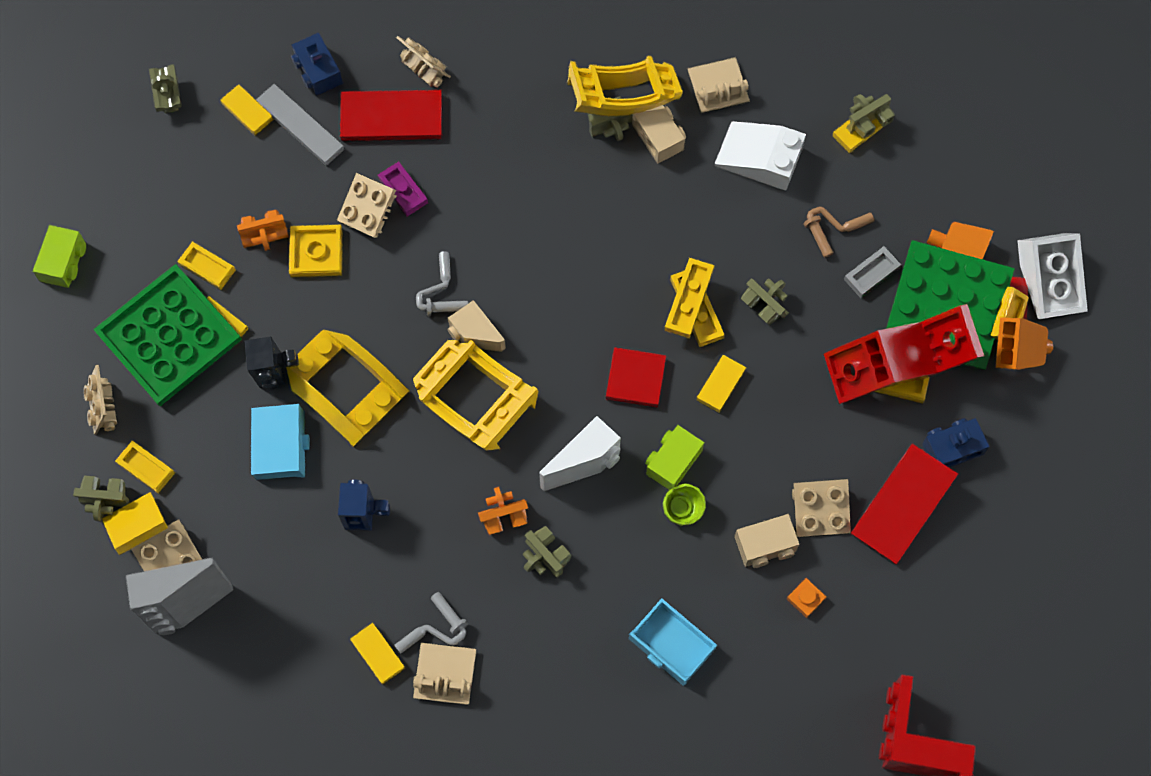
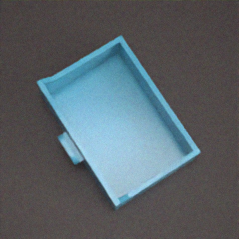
[251,404,310,480]
[629,598,717,686]

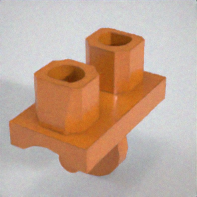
[237,209,289,251]
[478,487,528,535]

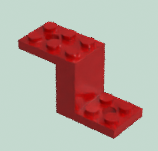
[824,304,984,404]
[879,675,975,776]

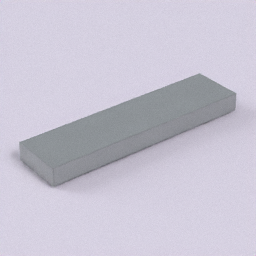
[256,84,344,166]

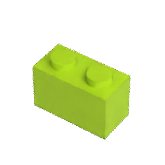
[33,225,86,288]
[645,425,704,490]

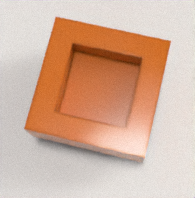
[787,578,826,618]

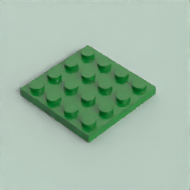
[886,240,1015,370]
[93,264,242,407]

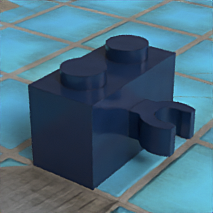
[291,32,343,96]
[922,418,989,468]
[338,480,390,530]

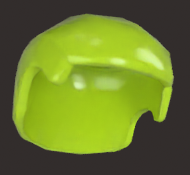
[663,484,706,526]

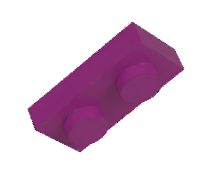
[378,161,428,217]

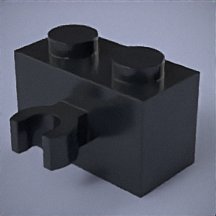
[245,336,299,389]

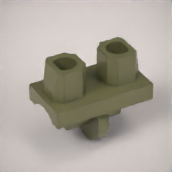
[149,64,182,113]
[846,94,895,139]
[588,96,633,141]
[741,278,789,325]
[73,476,129,521]
[523,526,571,578]

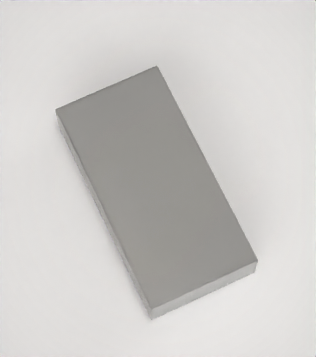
[844,246,901,298]

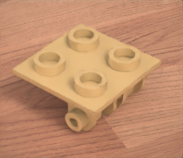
[396,36,451,88]
[688,58,750,113]
[337,173,396,238]
[84,365,117,435]
[792,479,851,537]
[131,519,202,572]
[413,643,476,705]

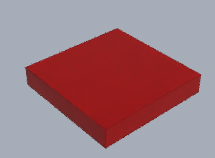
[606,347,666,407]

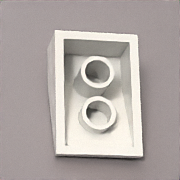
[715,122,806,191]
[1018,233,1087,319]
[539,416,621,491]

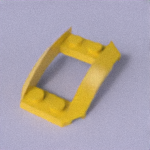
[567,56,682,116]
[286,330,409,447]
[413,340,539,451]

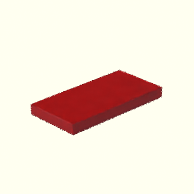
[340,90,442,141]
[851,444,958,564]

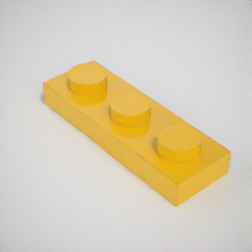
[664,258,714,339]
[670,271,724,347]

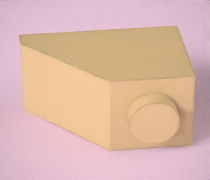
[448,300,506,352]

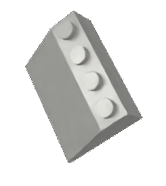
[126,558,233,635]

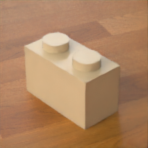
[632,105,686,164]
[735,514,799,568]

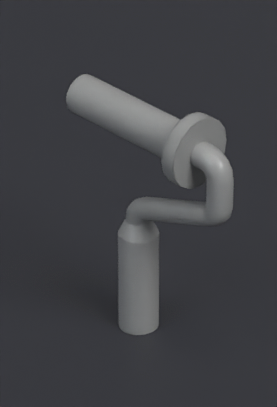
[416,252,468,317]
[394,592,468,654]

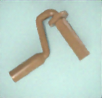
[803,207,874,258]

